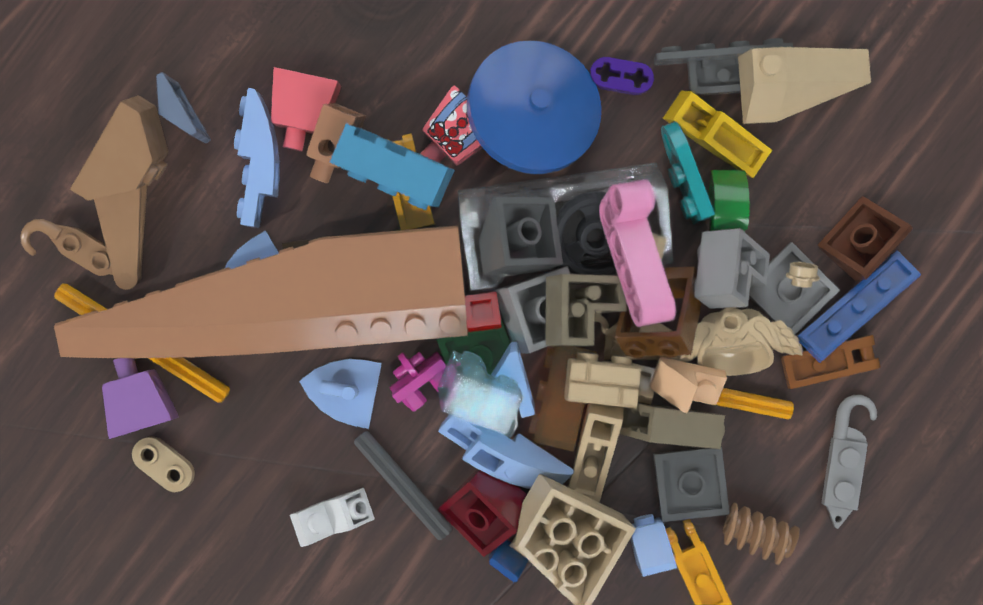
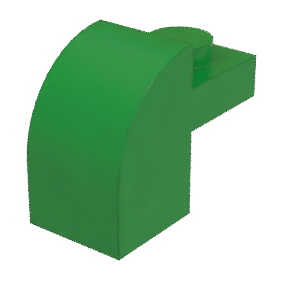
[708,170,749,232]

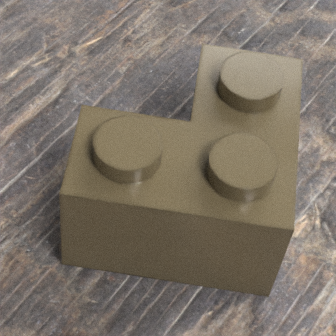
[546,274,626,346]

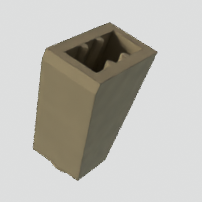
[619,402,725,449]

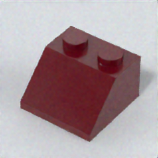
[437,469,527,557]

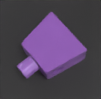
[102,358,179,439]

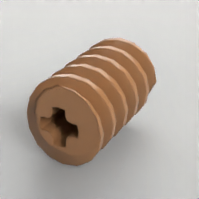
[723,502,800,565]

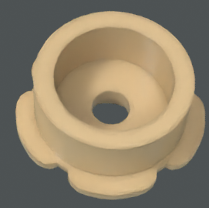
[786,262,820,288]

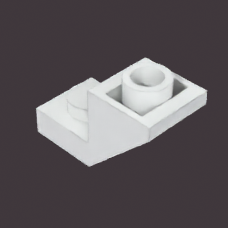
[290,488,375,547]

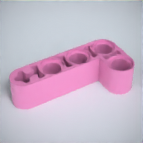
[599,179,676,327]

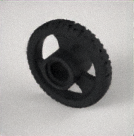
[556,192,617,276]

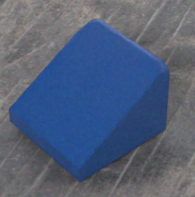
[489,539,529,582]

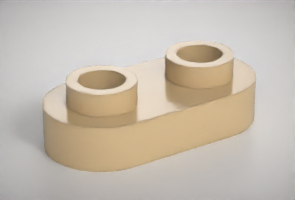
[132,437,195,492]

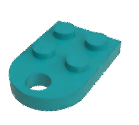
[661,121,715,225]

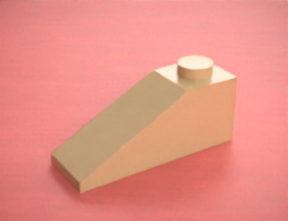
[568,403,624,502]

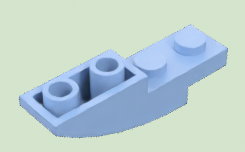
[234,88,280,228]
[438,404,574,489]

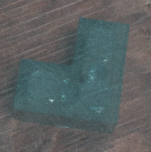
[437,351,523,435]

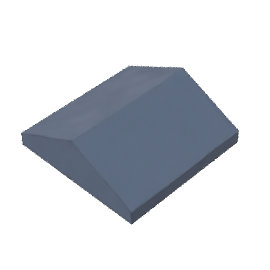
[156,72,211,143]

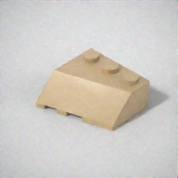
[515,474,636,605]

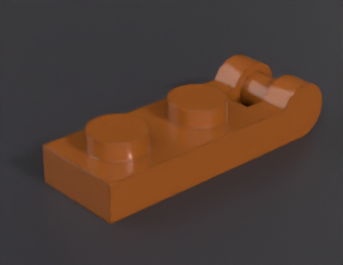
[780,334,881,389]

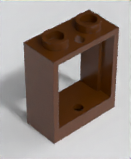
[615,266,702,358]

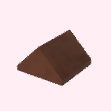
[817,196,913,281]

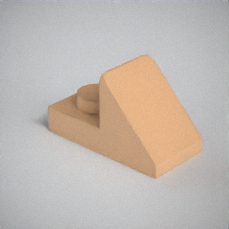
[650,357,727,413]

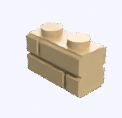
[564,352,641,408]

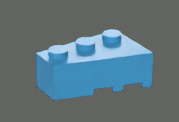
[329,124,455,210]

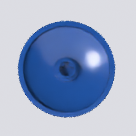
[467,41,602,174]

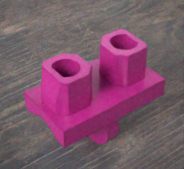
[389,351,452,412]

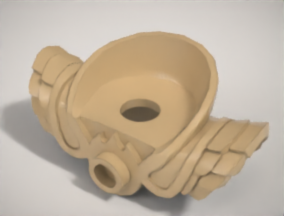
[669,307,803,376]

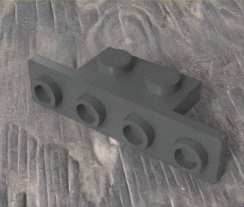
[654,38,793,96]

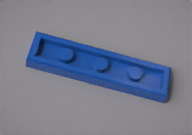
[797,250,921,363]

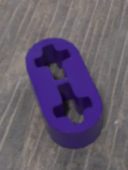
[590,57,654,95]

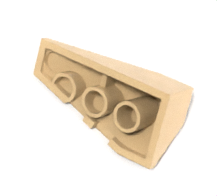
[738,47,871,124]

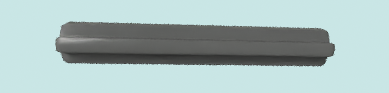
[354,431,452,540]

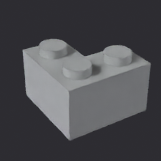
[694,229,770,309]

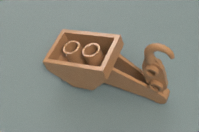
[20,95,169,290]

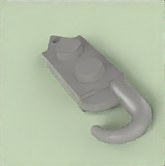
[821,395,877,529]

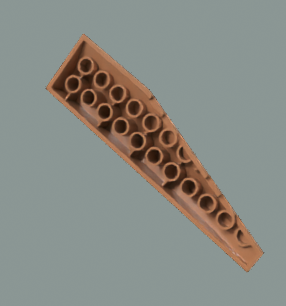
[54,225,468,358]

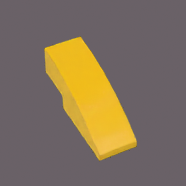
[663,90,772,178]

